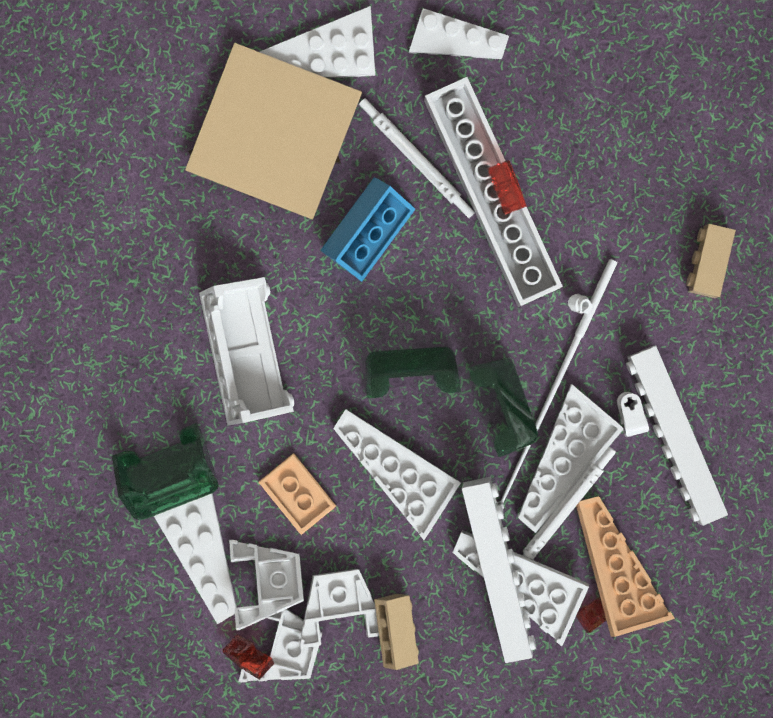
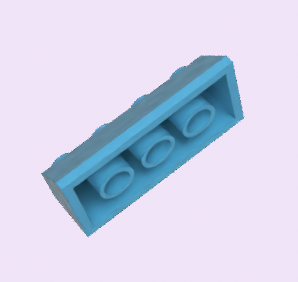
[320,177,415,282]

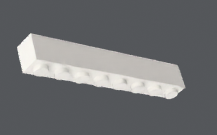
[626,346,728,526]
[462,477,536,663]

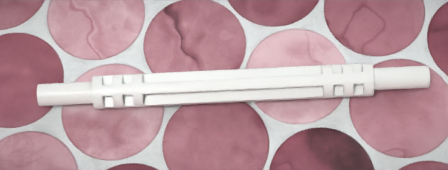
[359,98,475,218]
[522,446,616,559]

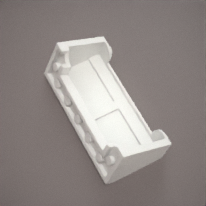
[199,277,294,425]

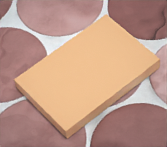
[259,453,337,535]

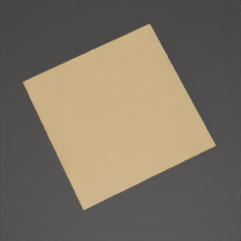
[185,43,362,220]

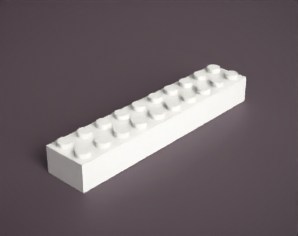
[424,77,563,307]

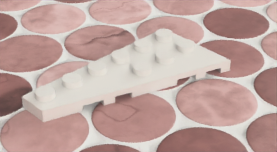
[518,384,624,533]
[148,471,237,624]

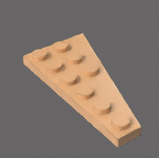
[576,496,675,637]

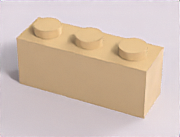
[687,224,736,298]
[374,594,419,670]

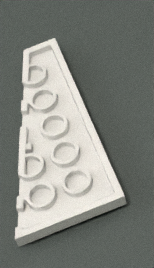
[260,6,375,79]
[333,409,461,540]
[453,530,589,646]

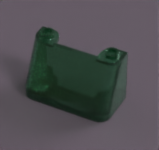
[365,347,461,398]
[468,358,538,457]
[112,423,219,520]

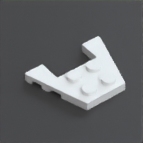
[229,540,304,630]
[299,569,379,648]
[238,609,323,682]

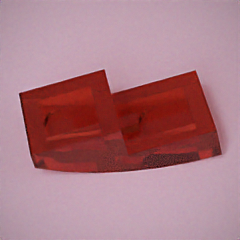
[487,160,527,215]
[576,597,607,633]
[222,634,274,680]

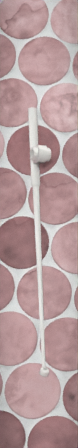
[497,259,617,509]

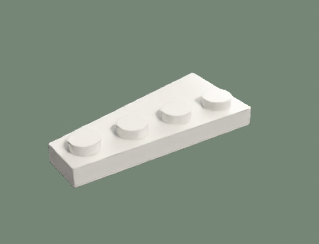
[409,8,509,59]

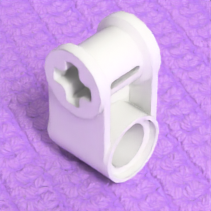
[617,392,649,437]

